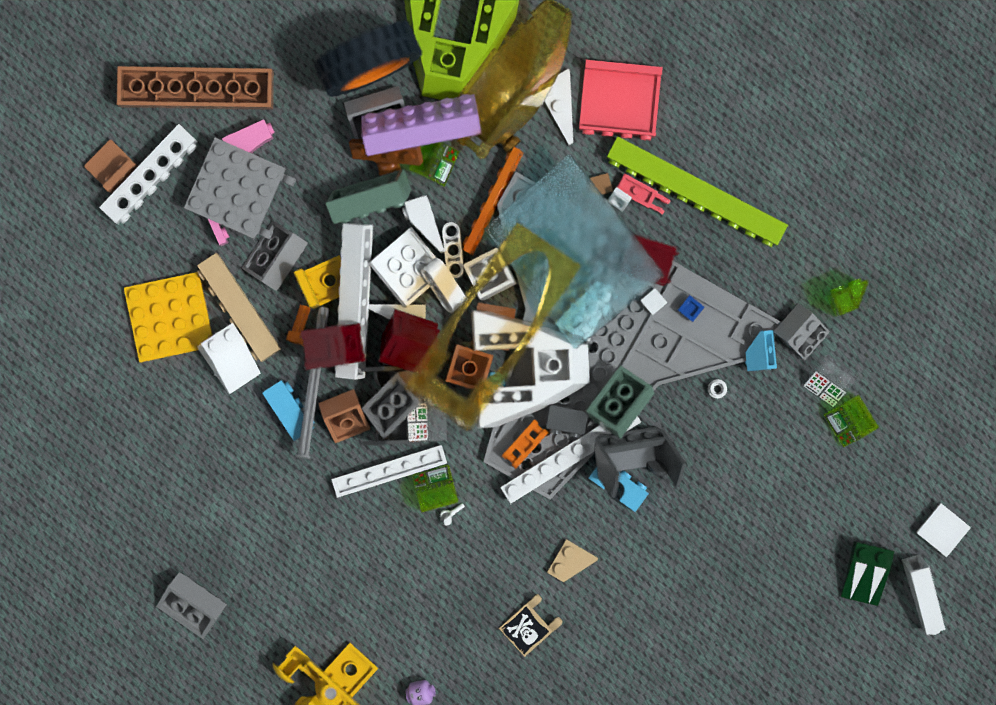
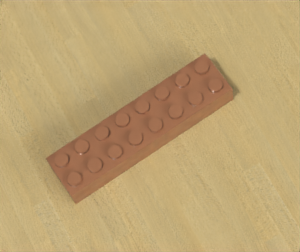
[117,66,274,110]

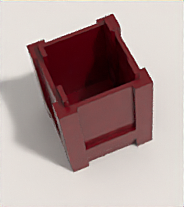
[620,234,679,286]
[379,309,440,375]
[300,323,366,370]

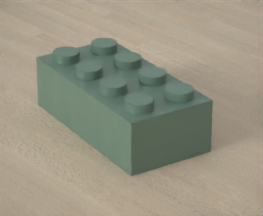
[326,169,412,224]

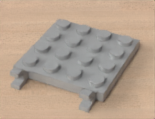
[184,138,296,239]

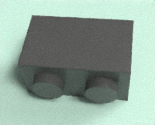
[546,405,588,438]

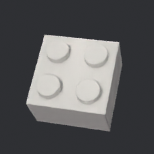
[463,248,517,301]

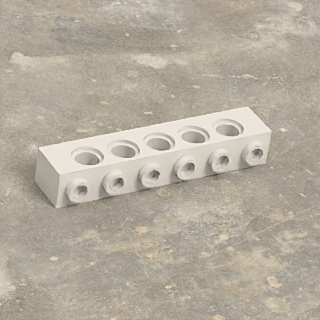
[99,124,198,225]

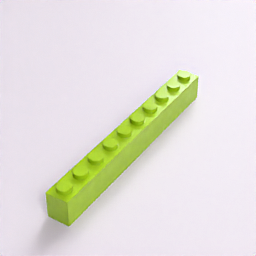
[606,136,788,248]

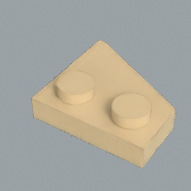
[547,539,598,582]

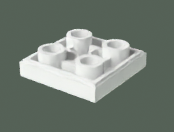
[916,503,971,557]

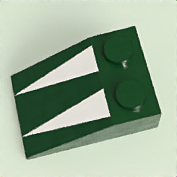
[841,541,895,606]

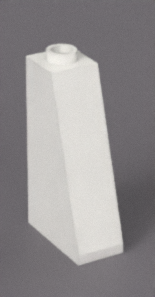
[902,554,945,635]

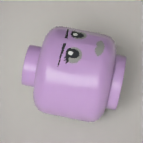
[406,680,436,705]

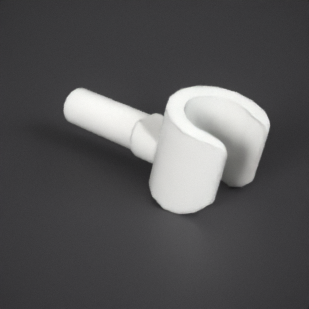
[440,503,465,525]

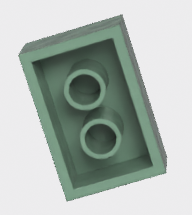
[586,365,655,439]

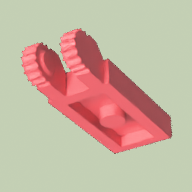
[617,173,670,215]

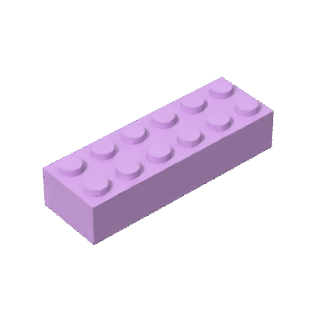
[361,94,481,156]

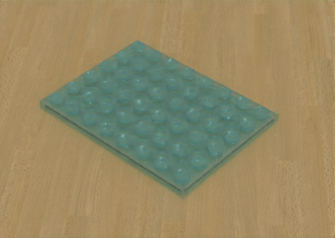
[484,155,664,349]

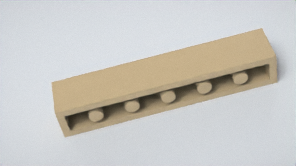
[197,253,281,362]

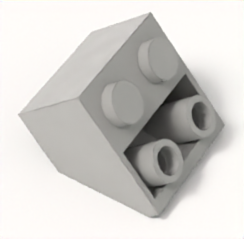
[774,303,829,361]

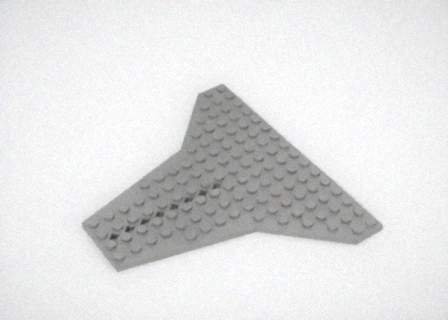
[483,172,781,500]

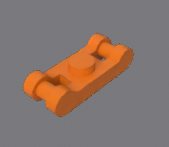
[502,419,549,469]

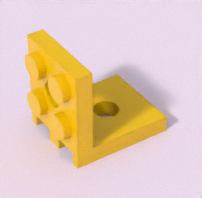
[294,255,341,309]

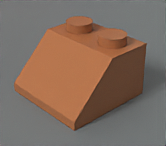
[445,344,494,390]
[318,389,370,443]

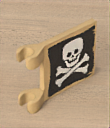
[499,594,562,657]

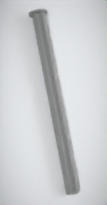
[295,307,329,459]

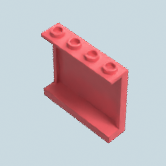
[579,60,663,141]

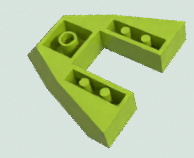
[404,0,520,100]

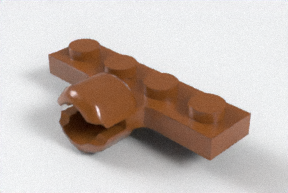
[349,138,423,176]

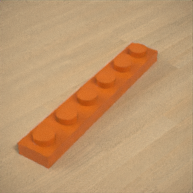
[462,147,524,256]

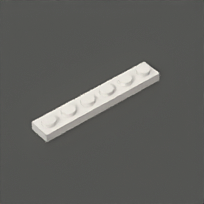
[332,445,447,498]

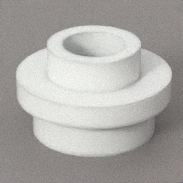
[708,379,727,398]

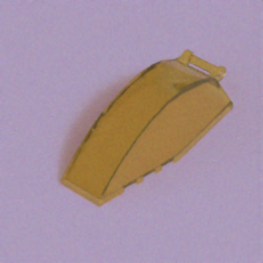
[457,0,572,159]

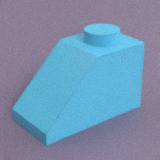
[745,330,777,371]

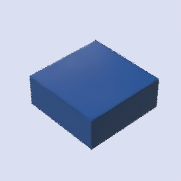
[677,295,705,322]

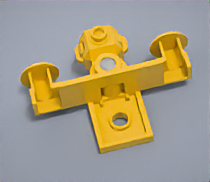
[272,643,378,705]

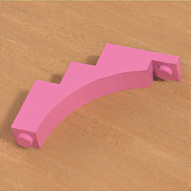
[207,120,275,246]

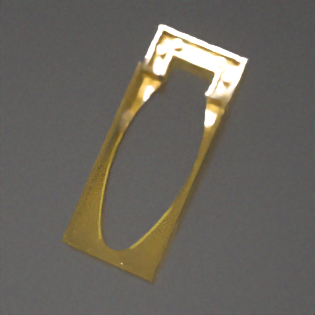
[404,222,581,432]

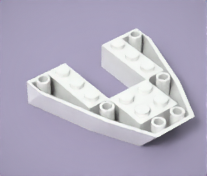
[471,311,590,428]

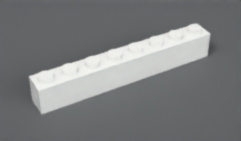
[335,223,373,380]

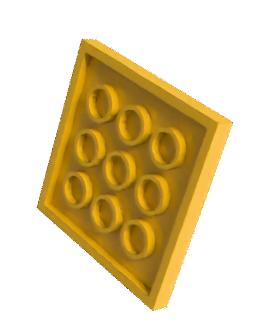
[124,272,213,363]

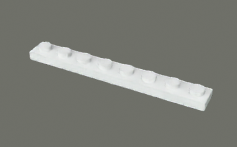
[500,416,641,504]

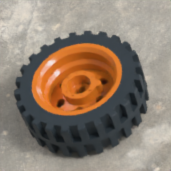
[314,20,423,97]

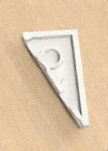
[536,69,573,145]

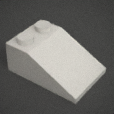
[402,195,444,254]
[197,323,261,394]

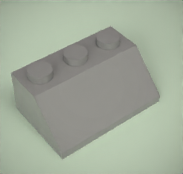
[344,86,405,139]
[242,220,308,291]
[362,371,421,439]
[156,572,227,639]

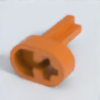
[286,304,311,346]

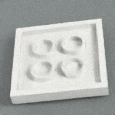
[368,227,436,308]

